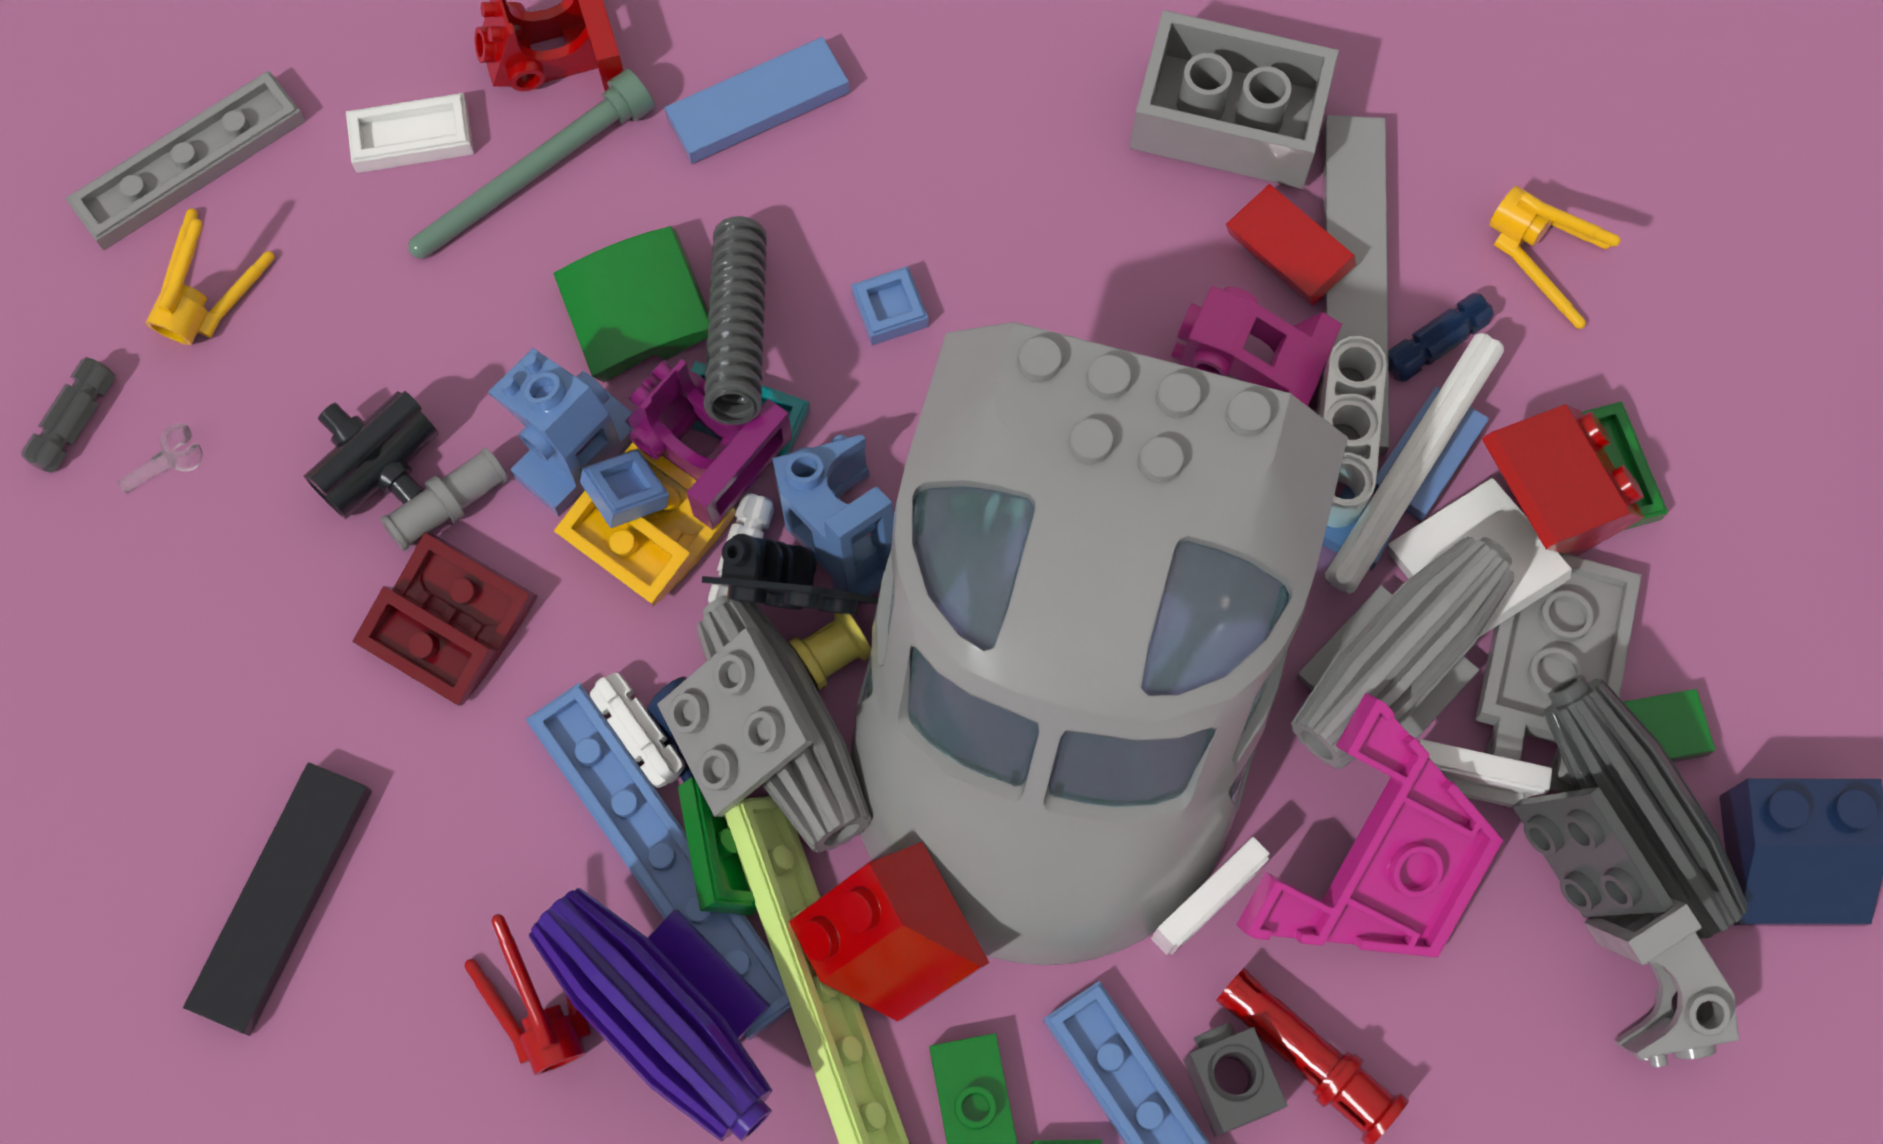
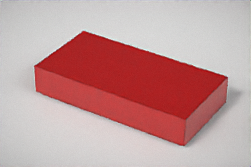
[1226,184,1356,306]

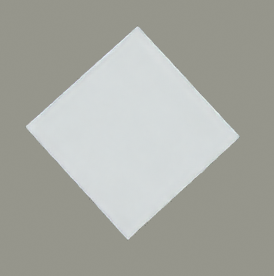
[1388,478,1572,637]

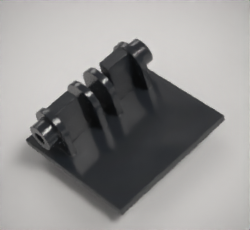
[702,534,878,615]

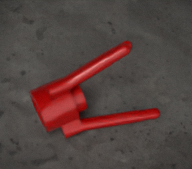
[464,914,592,1075]

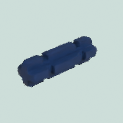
[1388,293,1494,381]

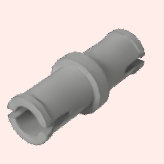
[380,447,508,552]

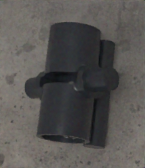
[303,391,439,520]

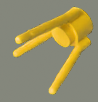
[1489,185,1621,329]
[145,208,275,345]

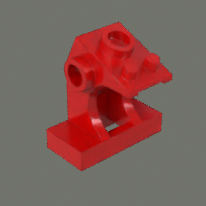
[474,0,623,91]

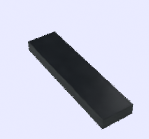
[183,762,372,1036]

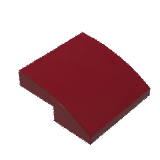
[352,532,538,706]

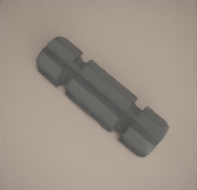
[21,357,115,473]

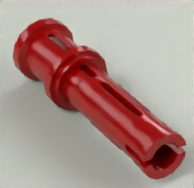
[1216,968,1409,1144]

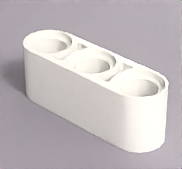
[1316,336,1387,528]

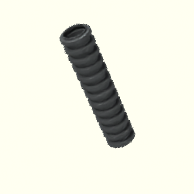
[704,216,767,425]

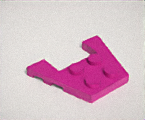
[1236,692,1504,958]

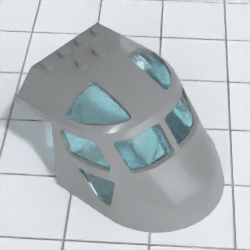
[850,322,1348,965]

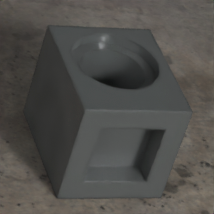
[1183,1023,1288,1137]

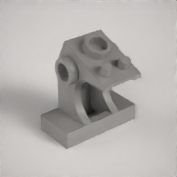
[1584,898,1739,1067]

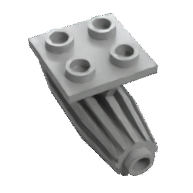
[1291,537,1515,769]
[657,595,872,853]

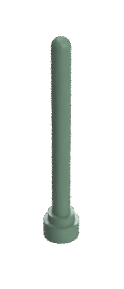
[408,68,655,259]

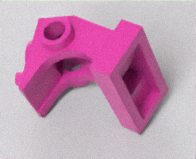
[1171,286,1342,406]

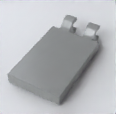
[1475,552,1642,793]

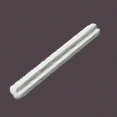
[1325,333,1504,594]

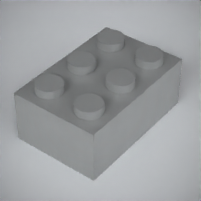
[1129,10,1339,189]

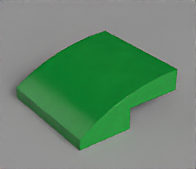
[553,226,709,383]

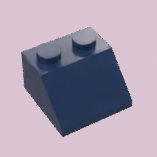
[1719,778,1883,926]

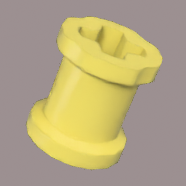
[788,613,871,690]

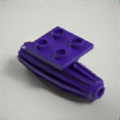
[529,888,773,1142]

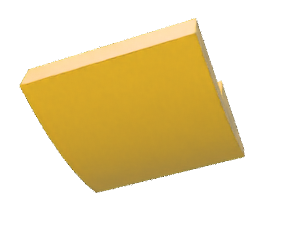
[554,442,736,606]

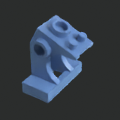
[488,348,633,516]
[772,434,894,605]

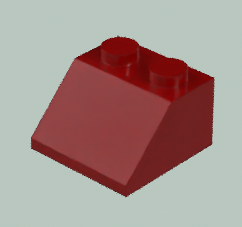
[1481,404,1645,556]
[789,842,990,1022]

